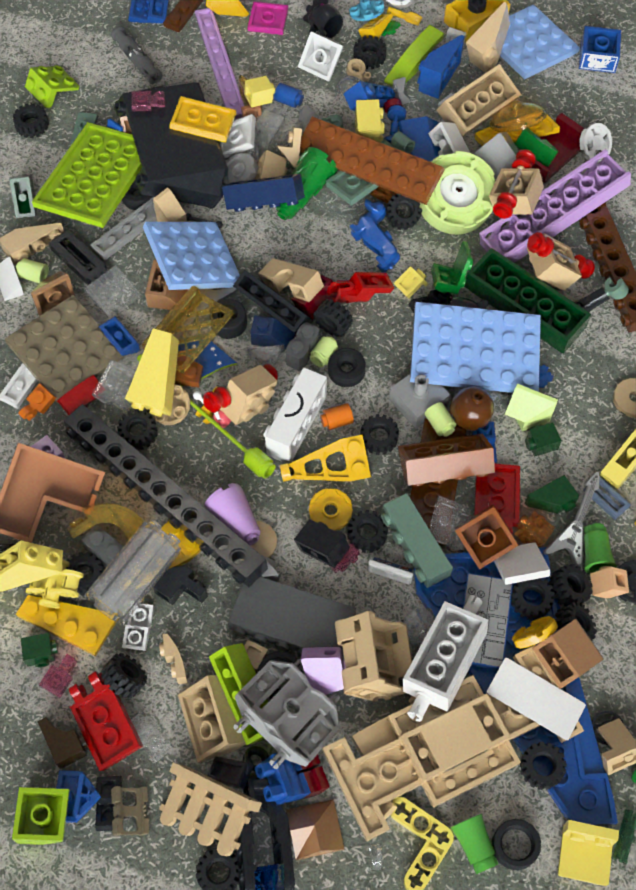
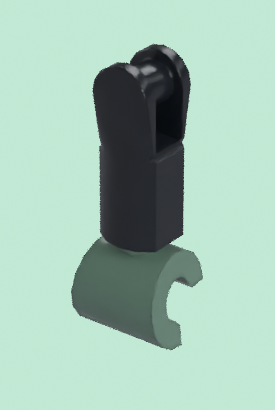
[574,277,629,312]

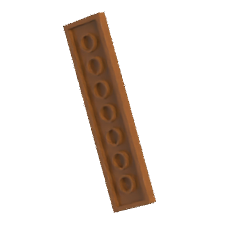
[300,117,445,205]

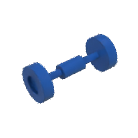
[383,105,407,144]

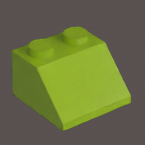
[12,787,70,845]

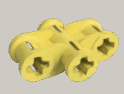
[25,560,84,608]

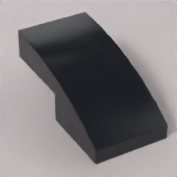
[95,776,122,832]

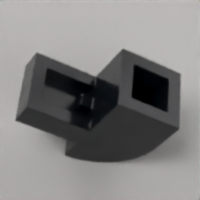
[152,566,208,605]

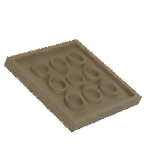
[5,295,124,404]

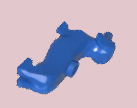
[350,199,400,273]

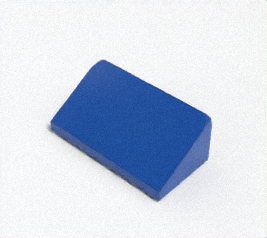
[98,316,140,356]

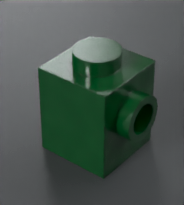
[525,423,562,457]
[21,633,58,668]

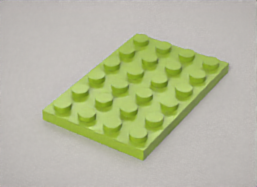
[32,122,142,228]

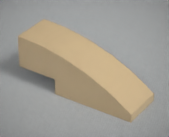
[351,716,398,757]

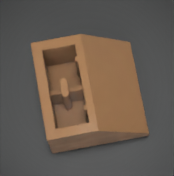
[145,260,193,312]
[532,619,604,689]

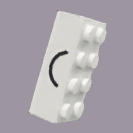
[264,367,327,464]

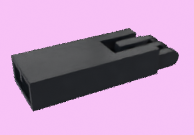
[49,229,113,289]

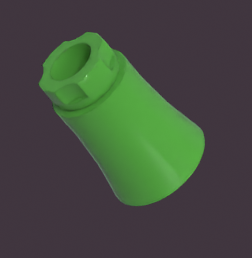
[584,523,617,574]
[450,814,498,874]

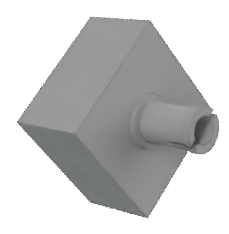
[389,374,450,429]

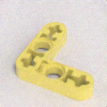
[391,797,454,890]

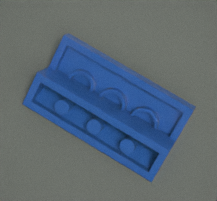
[398,116,441,162]

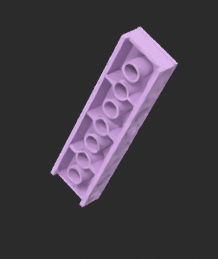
[479,149,631,263]

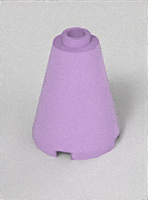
[204,483,260,546]

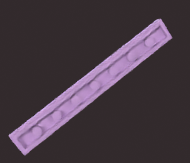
[195,8,244,119]

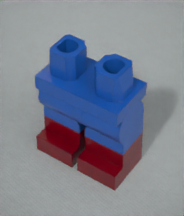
[255,753,330,805]

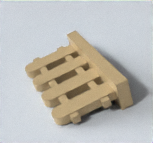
[159,762,262,856]

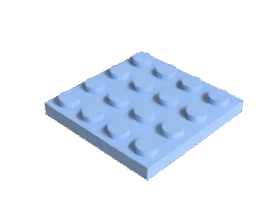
[500,4,580,80]
[143,222,240,290]

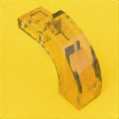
[66,502,150,544]

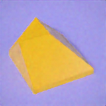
[205,0,250,17]

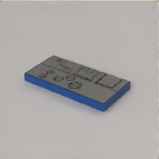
[462,573,513,670]

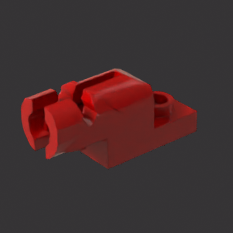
[327,272,394,303]

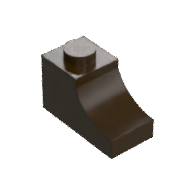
[37,717,88,769]

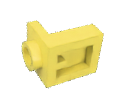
[393,266,428,298]

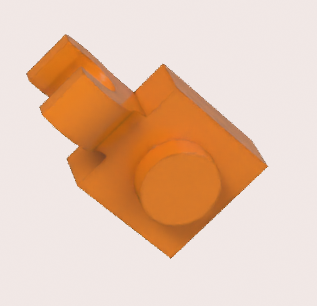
[18,383,57,421]

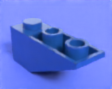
[343,81,395,111]

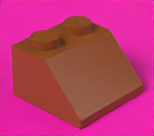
[455,504,519,569]

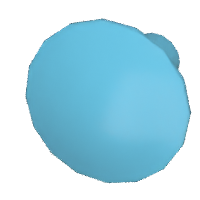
[349,0,385,21]

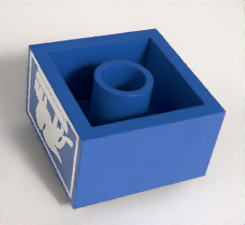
[579,26,621,73]

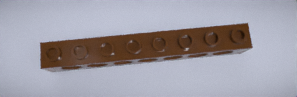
[579,203,636,333]

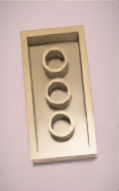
[436,64,521,137]

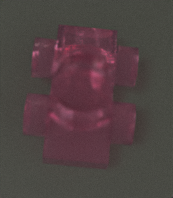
[328,544,360,574]

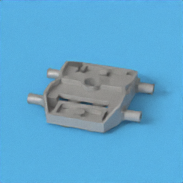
[233,659,340,769]

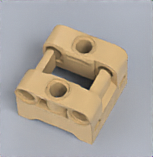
[335,611,412,702]

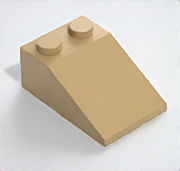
[466,2,510,73]

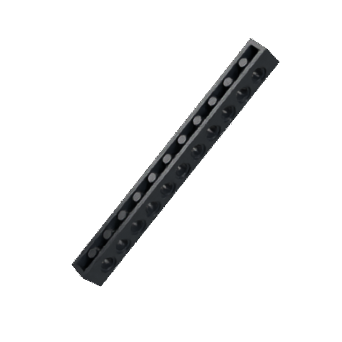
[63,404,268,588]

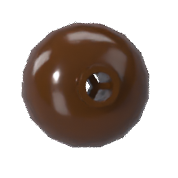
[449,386,494,431]

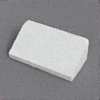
[0,257,24,301]

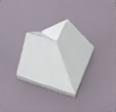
[298,32,343,82]

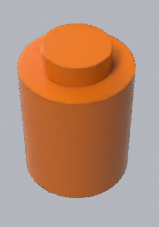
[320,403,354,430]

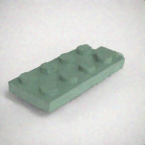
[326,132,415,206]

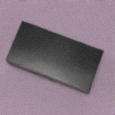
[207,756,253,790]

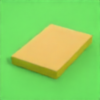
[170,96,236,143]

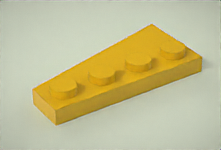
[475,107,560,146]
[16,595,120,656]

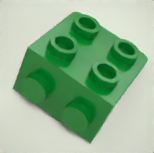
[431,241,473,295]

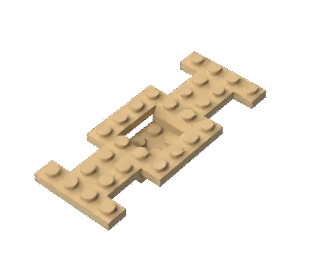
[322,645,584,842]

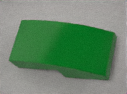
[515,128,558,167]

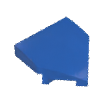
[56,770,101,823]

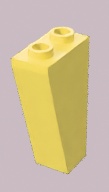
[125,328,179,417]
[600,429,636,490]
[0,541,63,591]

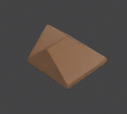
[31,271,75,316]
[286,799,344,860]

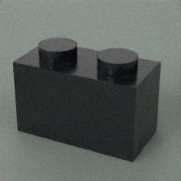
[294,519,350,568]

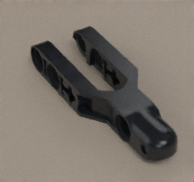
[236,746,295,890]

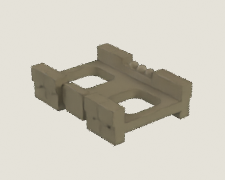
[111,786,149,836]

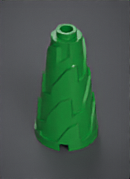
[276,147,337,220]

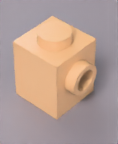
[590,566,629,598]

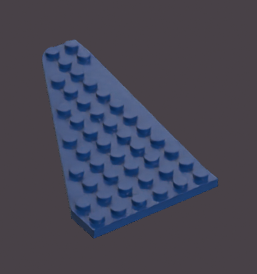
[413,547,618,826]

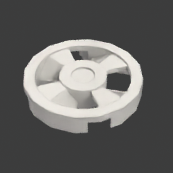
[580,123,612,162]

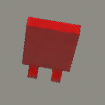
[474,463,520,535]
[69,671,143,771]

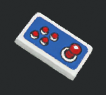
[368,557,414,585]

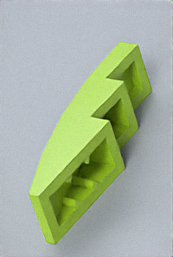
[384,25,444,87]

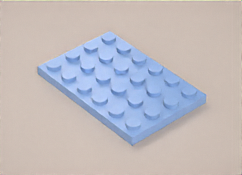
[410,302,541,393]

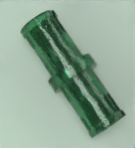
[611,809,636,864]

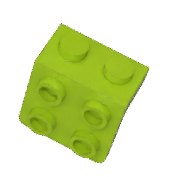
[25,65,80,108]

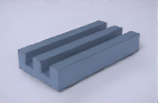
[583,476,631,520]

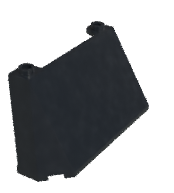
[114,82,228,209]

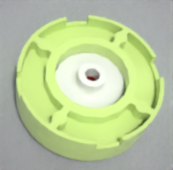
[418,151,496,235]

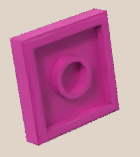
[247,1,288,35]

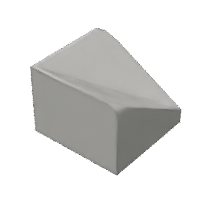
[392,77,411,105]
[261,555,279,582]

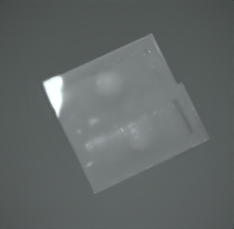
[92,360,136,413]
[429,496,474,553]

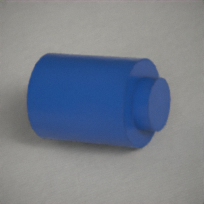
[274,83,304,108]

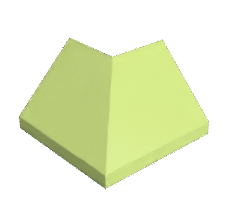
[505,384,558,431]

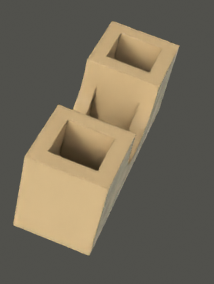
[258,258,324,302]

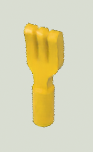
[387,6,422,26]

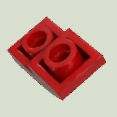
[57,375,107,415]

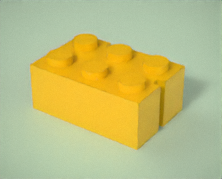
[444,0,511,43]

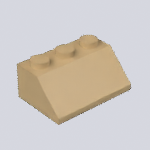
[178,675,246,763]

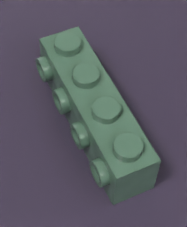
[381,493,453,588]

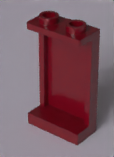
[519,113,585,183]

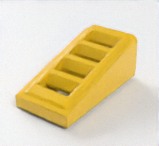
[358,13,393,40]

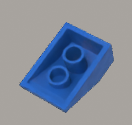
[417,35,465,99]

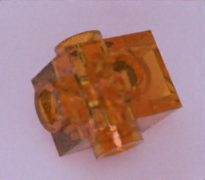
[514,511,555,548]

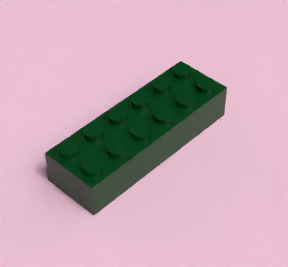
[464,248,591,354]

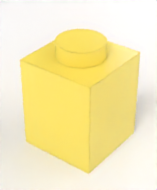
[244,76,275,107]

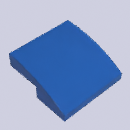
[128,0,168,23]

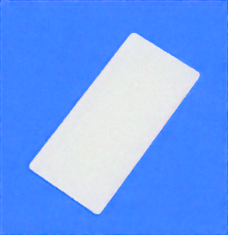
[487,658,586,740]

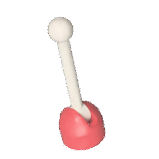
[193,391,231,428]

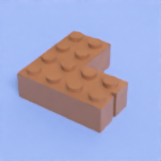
[0,443,105,543]

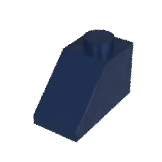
[250,315,295,350]

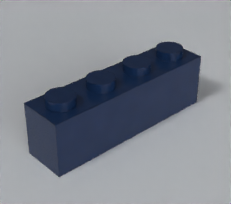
[222,173,305,212]

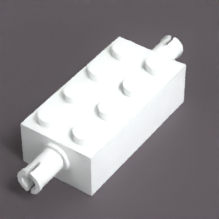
[403,595,488,722]

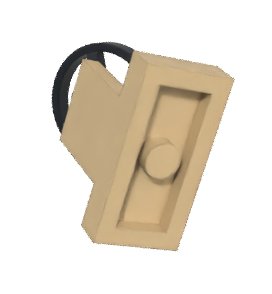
[591,711,636,775]

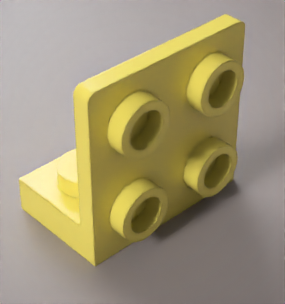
[558,820,619,886]

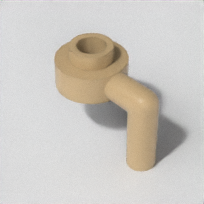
[346,59,371,82]

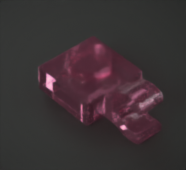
[131,91,165,111]
[39,654,78,698]

